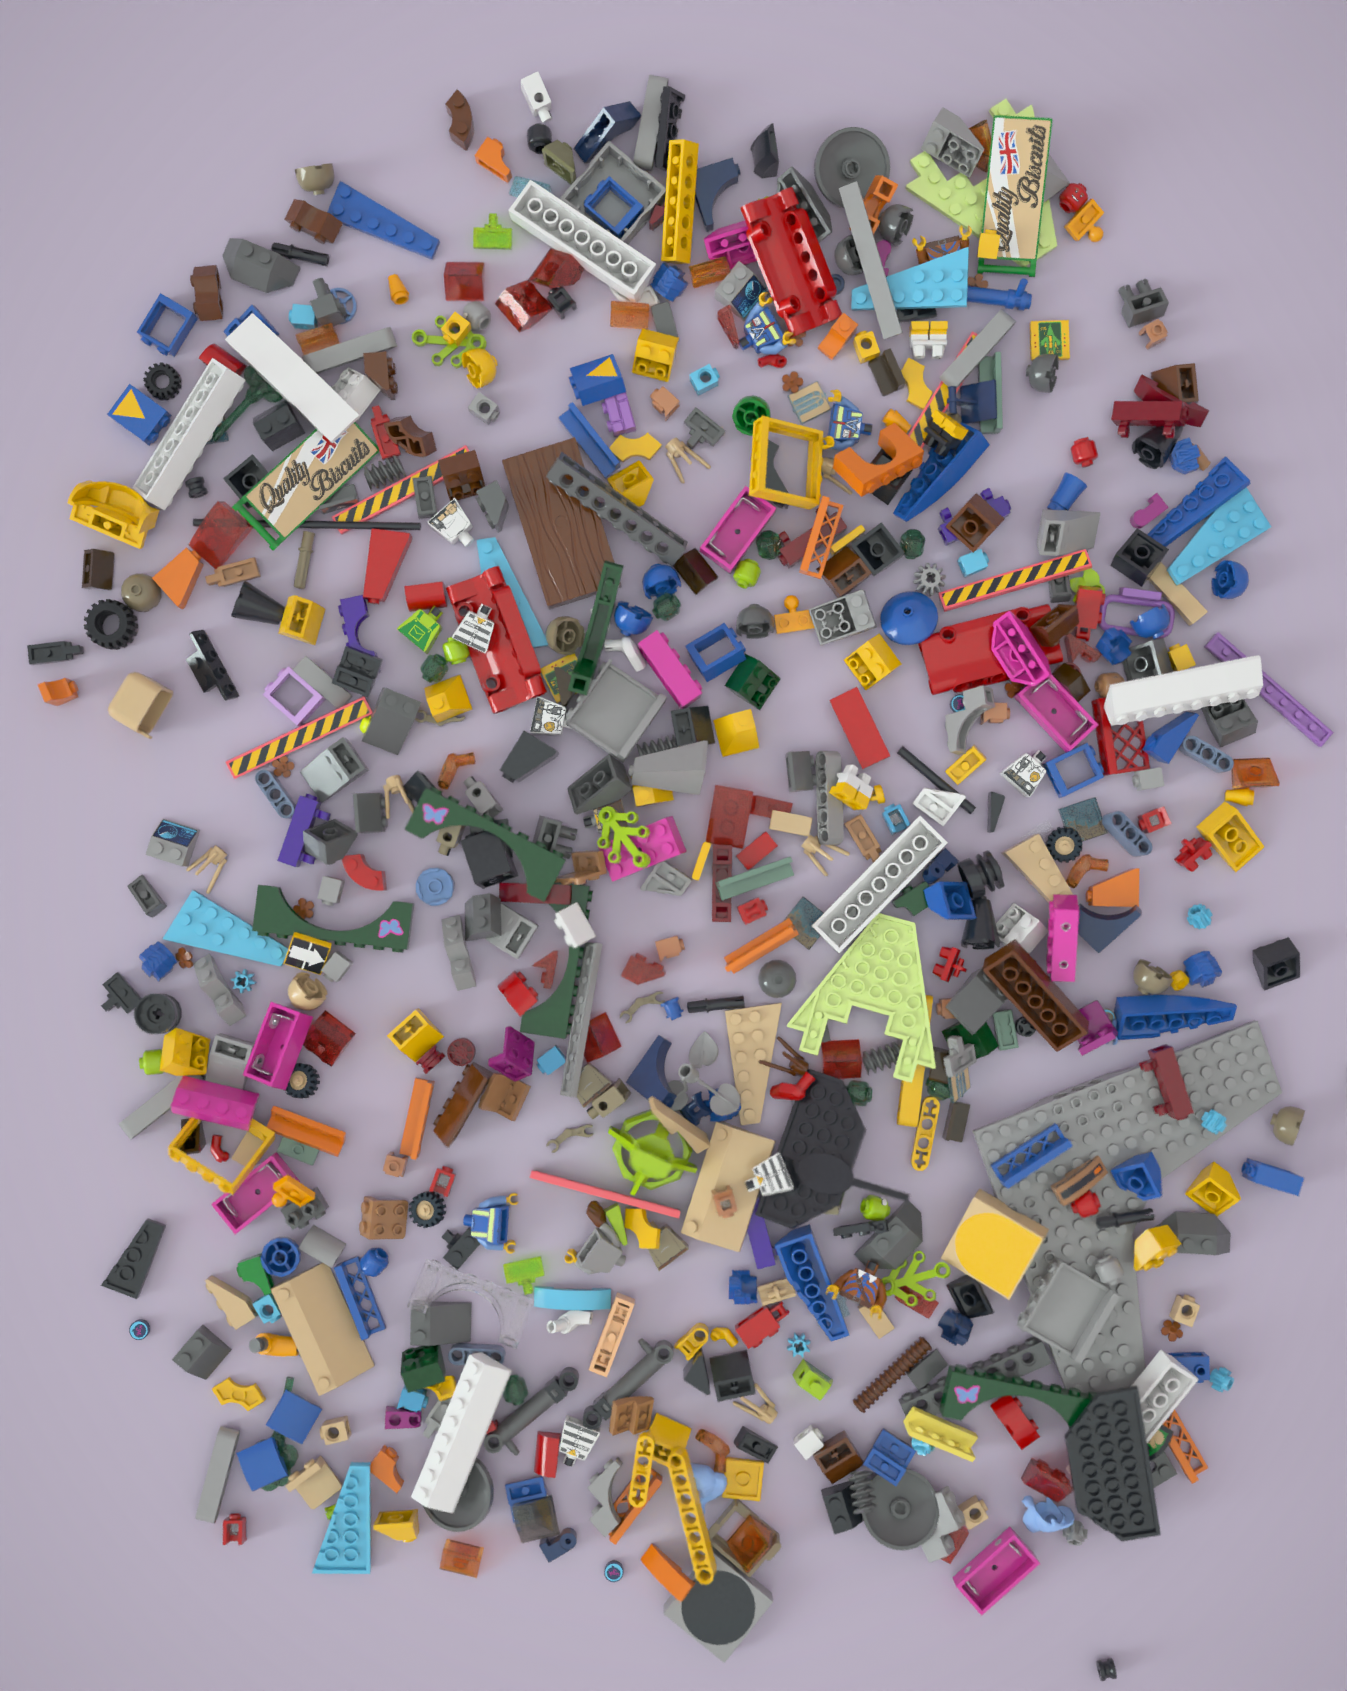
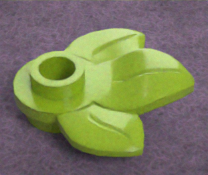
[1069,569,1105,603]

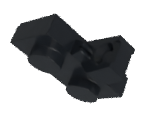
[101,972,142,1014]
[442,1228,480,1270]

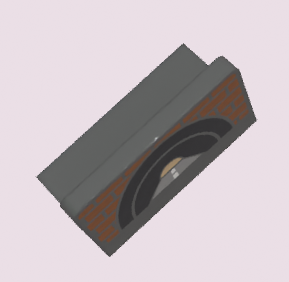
[319,484,360,514]

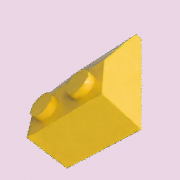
[1196,801,1265,872]

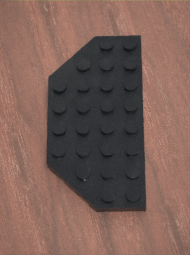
[755,1068,866,1229]
[1064,1386,1161,1542]

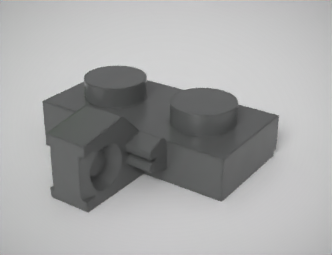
[684,407,725,449]

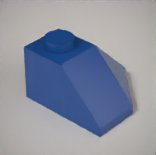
[1110,1152,1163,1201]

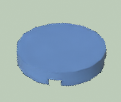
[416,868,454,906]

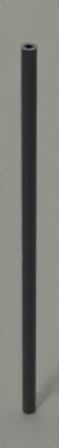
[193,519,421,530]

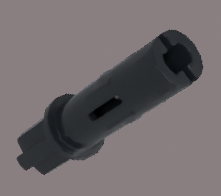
[271,242,329,266]
[687,995,745,1013]
[1096,1208,1154,1229]

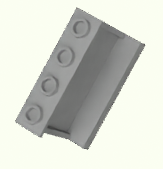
[565,659,667,763]
[1016,1257,1120,1364]

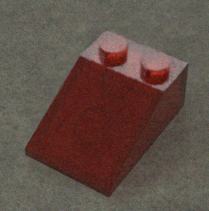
[188,501,253,569]
[705,785,753,849]

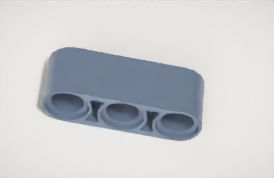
[1179,735,1234,773]
[255,770,296,819]
[1102,811,1153,857]
[448,1343,506,1366]

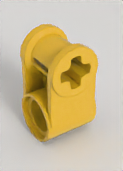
[674,1323,709,1361]

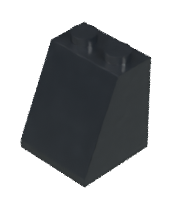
[253,400,305,452]
[500,731,559,783]
[460,829,518,889]

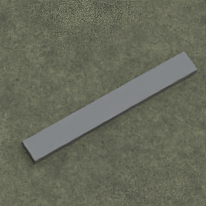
[839,181,903,340]
[560,943,602,1098]

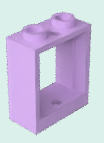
[263,666,326,726]

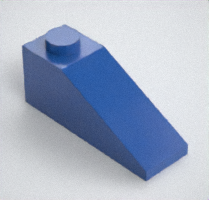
[1142,712,1199,764]

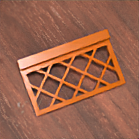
[724,918,799,974]

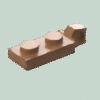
[205,557,261,587]
[844,814,882,863]

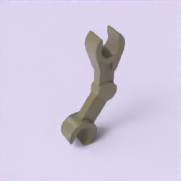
[415,710,465,726]
[620,991,665,1023]
[546,1124,593,1153]

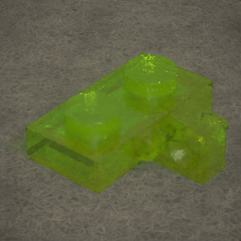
[473,213,512,250]
[503,1256,545,1295]

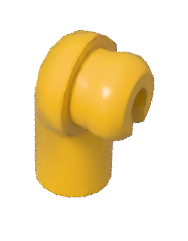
[710,1327,739,1348]

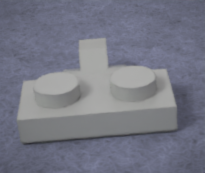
[943,1036,977,1077]

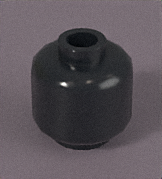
[527,123,552,154]

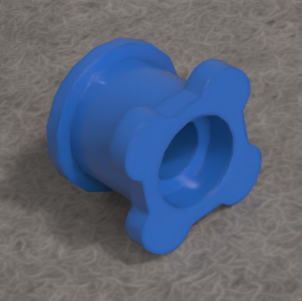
[660,997,684,1021]

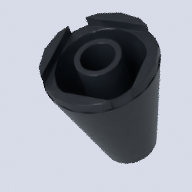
[1132,426,1183,469]
[231,581,285,625]
[961,896,1000,950]

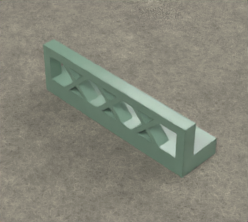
[978,352,1003,434]
[715,856,794,900]

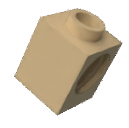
[1169,1294,1200,1327]
[320,1416,351,1445]
[958,1495,989,1530]

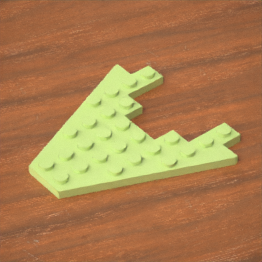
[905,99,1057,267]
[787,913,936,1083]

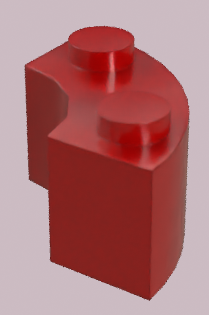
[342,854,387,891]
[498,971,538,1016]
[990,1395,1040,1450]

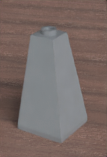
[628,741,708,795]

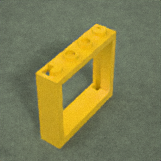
[749,416,824,510]
[168,1118,275,1195]

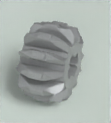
[913,563,946,596]

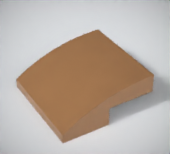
[609,1396,654,1436]

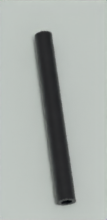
[897,746,976,814]

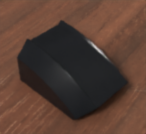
[750,123,779,178]

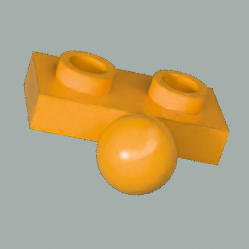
[1064,198,1104,242]
[774,595,815,634]
[272,1175,315,1207]

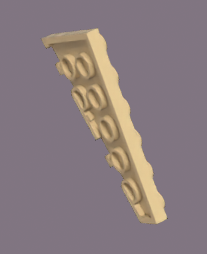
[725,1003,782,1125]

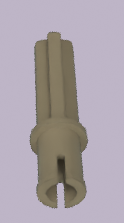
[294,531,315,589]

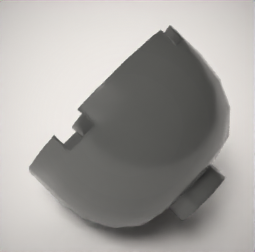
[878,204,914,246]
[835,234,863,275]
[1026,353,1059,393]
[736,604,774,639]
[758,960,796,998]

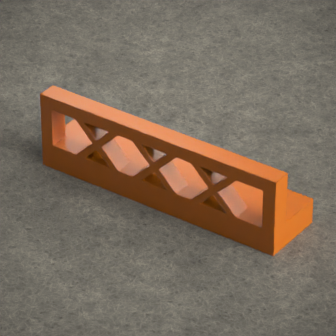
[799,496,844,579]
[399,1077,435,1160]
[266,1105,346,1157]
[1162,1409,1208,1484]
[608,1463,663,1545]

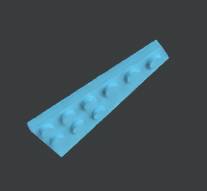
[851,247,969,311]
[1166,487,1271,586]
[477,537,549,648]
[163,890,289,966]
[312,1462,371,1574]

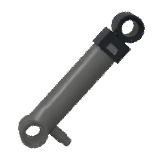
[583,1338,674,1430]
[484,1367,579,1456]

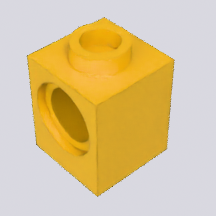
[977,229,1000,259]
[441,311,472,346]
[853,331,880,364]
[1168,643,1196,672]

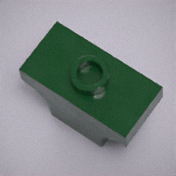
[891,881,929,916]

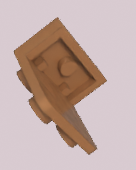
[555,850,607,885]
[478,1073,531,1121]
[359,1196,408,1240]

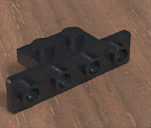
[186,630,239,701]

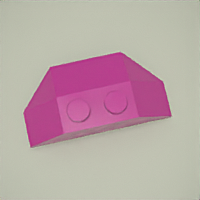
[704,220,757,269]
[991,611,1051,686]

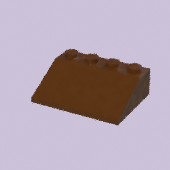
[433,1062,493,1148]

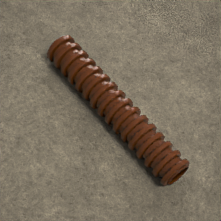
[853,1336,932,1413]

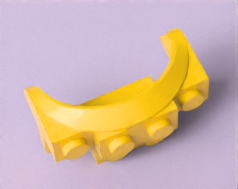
[67,480,159,549]

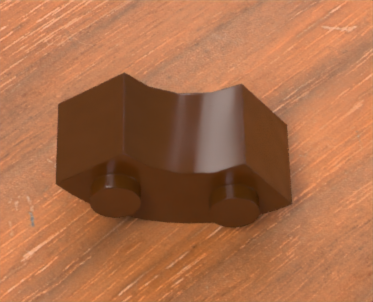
[445,89,474,151]
[284,199,343,244]
[190,265,223,321]
[384,415,437,457]

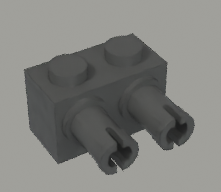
[310,278,347,329]
[1118,279,1169,328]
[533,815,577,859]
[281,1187,329,1230]

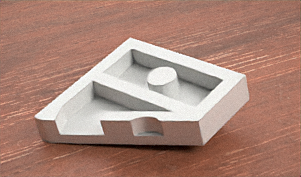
[912,787,966,826]

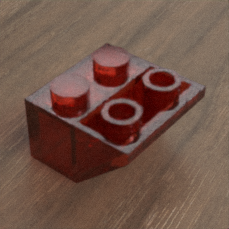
[495,279,553,333]
[621,953,666,985]
[303,1010,356,1067]
[1021,1458,1074,1503]

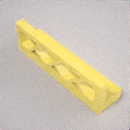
[903,1406,978,1462]

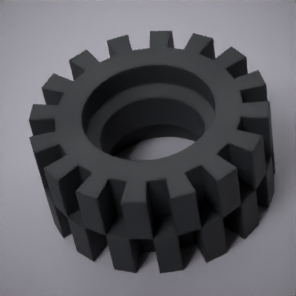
[143,362,182,400]

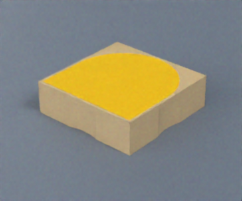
[941,1189,1049,1300]

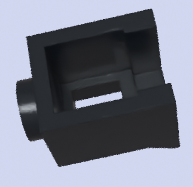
[547,286,577,320]

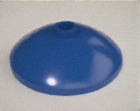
[880,591,938,645]

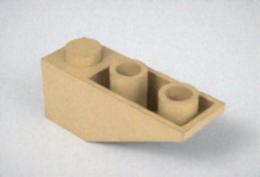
[205,1275,258,1330]

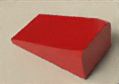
[736,831,778,870]

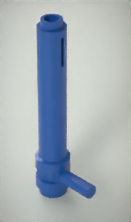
[967,278,1032,311]

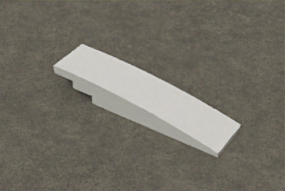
[225,313,360,443]

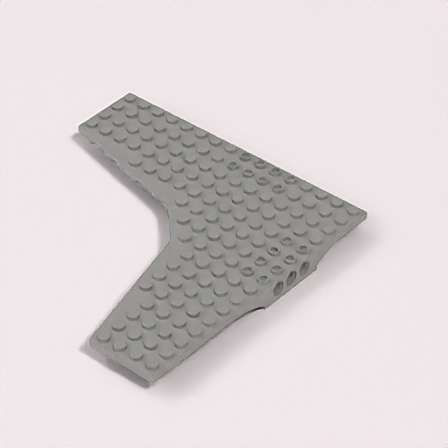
[972,1020,1282,1393]

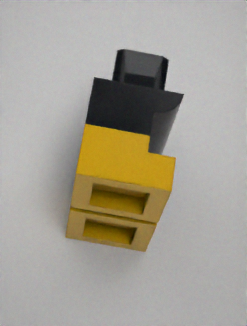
[923,409,969,457]

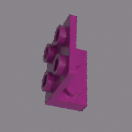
[1077,1000,1118,1056]
[488,1026,535,1082]

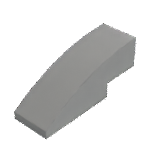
[293,656,352,708]

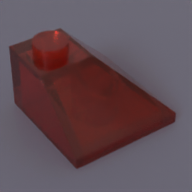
[529,248,585,288]

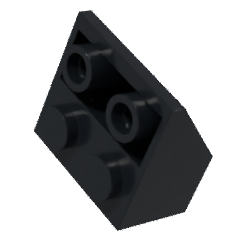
[671,706,715,747]
[709,1350,756,1402]

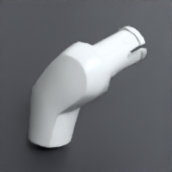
[605,636,646,672]
[547,1310,593,1334]

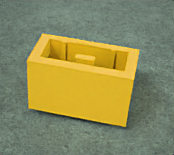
[632,328,679,382]
[278,595,325,645]
[844,633,902,690]
[387,1008,444,1063]
[160,1028,210,1076]
[1134,1225,1182,1271]
[643,1412,692,1467]

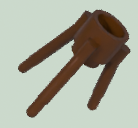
[759,1036,809,1076]

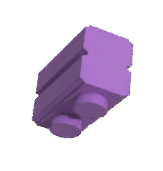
[601,392,636,437]

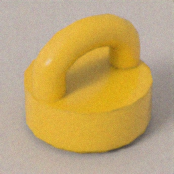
[870,784,885,804]
[1170,970,1189,991]

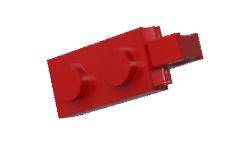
[371,405,401,461]

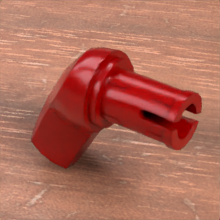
[770,1072,816,1101]

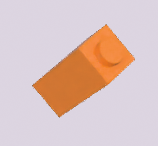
[152,547,204,609]
[1085,868,1140,907]

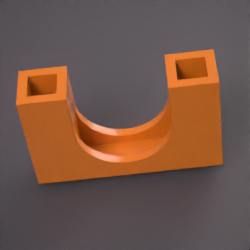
[833,423,924,497]

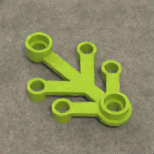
[412,315,487,368]
[597,806,650,868]
[881,1251,951,1307]

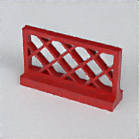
[1091,698,1150,776]

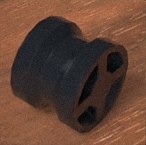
[185,477,208,498]
[1015,1017,1036,1037]
[1096,1658,1117,1681]

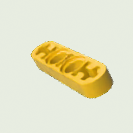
[910,1096,940,1171]
[629,1432,655,1507]

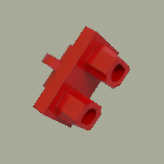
[1174,837,1213,872]
[932,947,967,982]

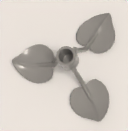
[668,1031,741,1116]

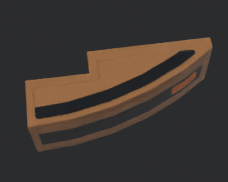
[1050,1155,1108,1206]

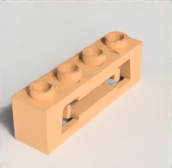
[589,1292,635,1377]

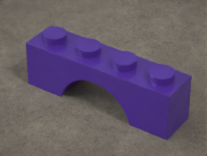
[338,595,381,672]

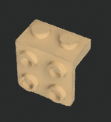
[285,1455,342,1509]

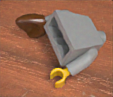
[564,1201,626,1274]

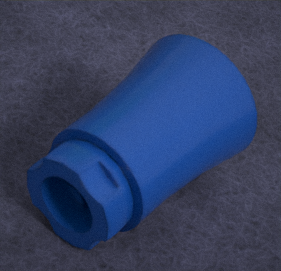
[1047,473,1087,511]

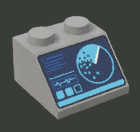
[714,261,768,321]
[145,819,200,867]

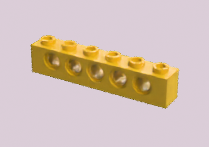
[661,139,699,264]

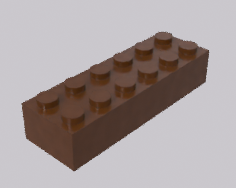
[983,939,1089,1052]

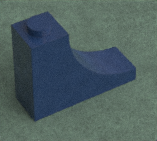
[573,101,642,163]
[695,158,741,232]
[1078,904,1142,953]
[626,1035,677,1108]

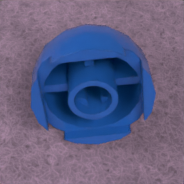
[1211,560,1249,599]
[642,564,682,599]
[614,601,653,636]
[1129,604,1170,640]
[261,1237,301,1277]

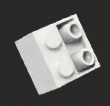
[331,367,381,420]
[554,902,596,948]
[996,903,1049,954]

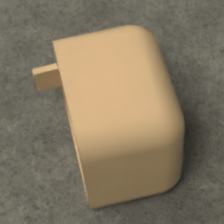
[108,672,173,739]

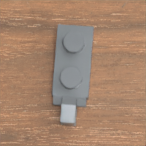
[422,1398,452,1439]

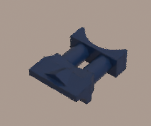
[679,1091,713,1126]

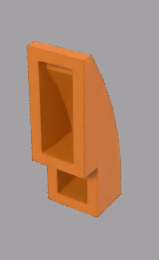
[640,1543,696,1602]

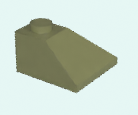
[542,139,576,185]

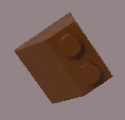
[945,493,1004,553]
[1030,604,1079,647]

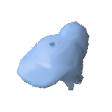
[690,1462,727,1514]
[1022,1495,1075,1533]

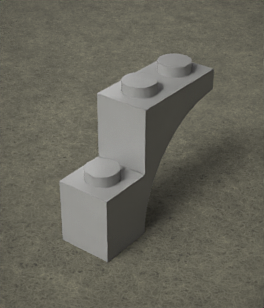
[945,685,995,755]
[441,915,476,991]
[193,954,246,1026]
[587,1458,623,1537]
[921,1486,966,1563]

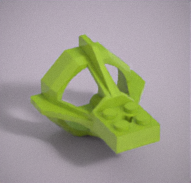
[608,1109,697,1196]

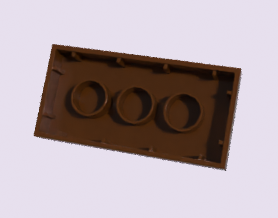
[502,437,622,610]

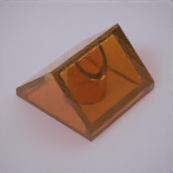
[1231,758,1280,789]
[727,1515,774,1573]
[439,1539,484,1578]

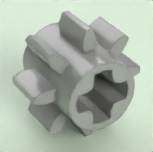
[1063,1521,1088,1546]

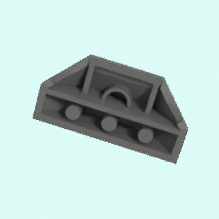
[776,167,832,243]
[222,238,300,293]
[854,1200,923,1269]
[1155,1211,1231,1255]

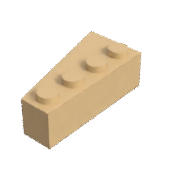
[1002,834,1073,903]

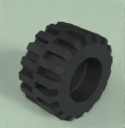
[84,599,138,650]

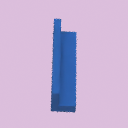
[558,402,620,479]
[990,1123,1073,1189]
[334,1256,386,1341]

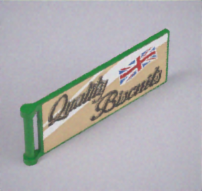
[977,115,1053,278]
[232,422,379,551]

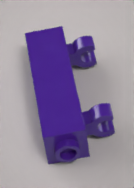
[938,488,1011,546]
[277,793,331,867]
[747,1196,778,1270]

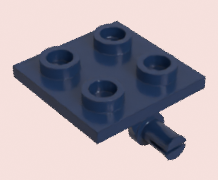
[947,380,997,424]

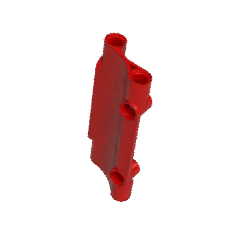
[740,187,842,337]
[446,566,547,714]
[918,604,1063,695]

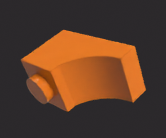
[475,136,512,183]
[817,313,858,360]
[37,678,79,706]
[371,1445,404,1493]

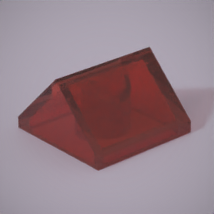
[444,262,484,301]
[584,1012,622,1063]
[821,1039,862,1079]

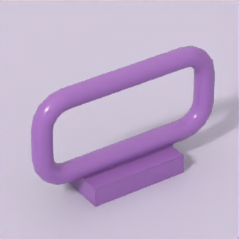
[1098,587,1175,639]

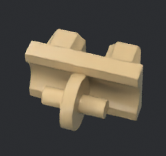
[757,1277,796,1306]

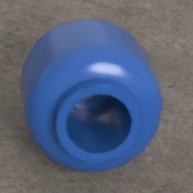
[360,1248,389,1277]

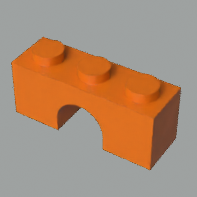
[849,175,898,235]

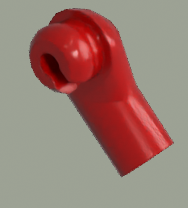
[757,354,787,368]
[210,1135,229,1163]

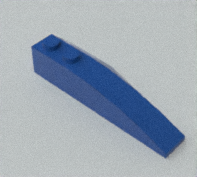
[893,422,990,522]
[1114,995,1237,1040]
[775,1224,850,1342]

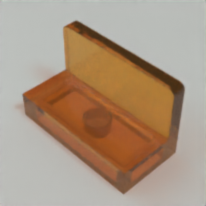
[689,256,731,288]
[610,301,650,330]
[295,323,340,355]

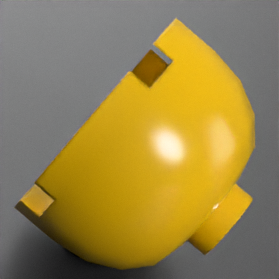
[462,348,497,388]

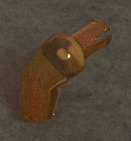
[437,752,476,790]
[1066,854,1109,889]
[695,1429,730,1473]

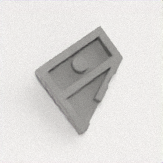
[640,861,692,896]

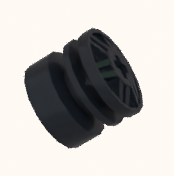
[957,850,1004,900]
[134,994,182,1034]

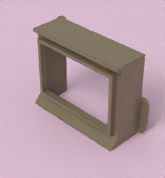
[708,1499,781,1578]

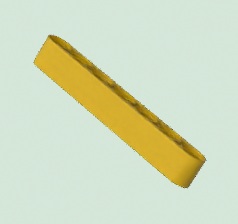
[897,995,933,1127]
[667,1446,717,1585]

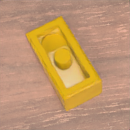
[945,745,987,785]

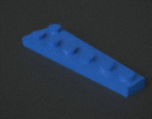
[327,181,440,260]
[1147,457,1251,547]

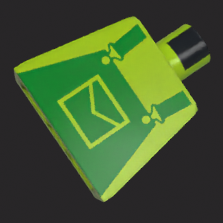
[397,606,443,654]
[792,1359,833,1401]

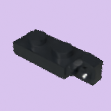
[27,641,84,665]
[833,1219,889,1239]

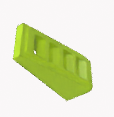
[604,1202,628,1246]

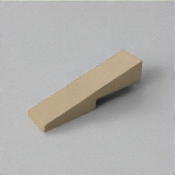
[1148,562,1208,626]
[649,1097,710,1154]

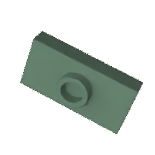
[992,1009,1019,1051]
[277,1137,319,1166]

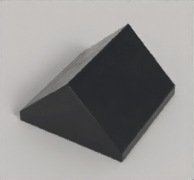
[946,1274,994,1318]
[683,1347,710,1395]

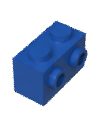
[1167,1352,1210,1383]

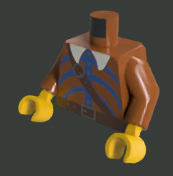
[912,225,972,265]
[826,1261,887,1320]

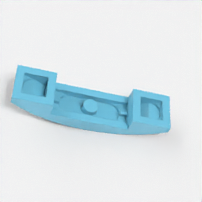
[534,1286,611,1310]

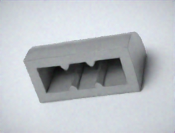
[299,1225,346,1268]

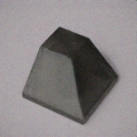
[512,1494,560,1543]

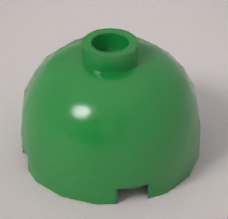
[732,395,771,436]

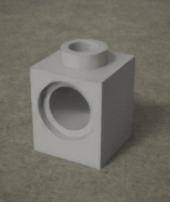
[468,392,499,425]
[1132,767,1165,791]
[317,876,345,906]
[321,951,353,982]

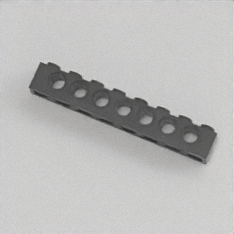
[546,452,688,566]
[898,1337,1052,1416]

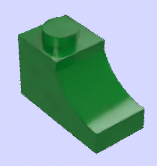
[237,1253,274,1296]

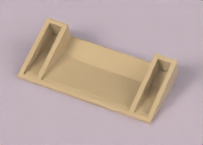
[681,1122,776,1252]
[271,1263,375,1396]

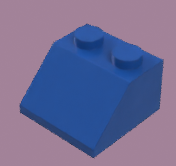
[924,882,976,920]

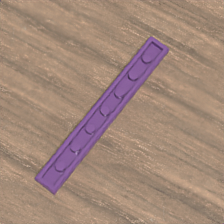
[1204,632,1334,747]

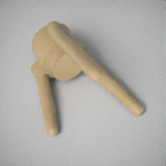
[665,438,711,483]
[821,457,852,495]
[383,775,415,819]
[801,835,850,876]
[186,845,227,894]
[733,1383,778,1424]

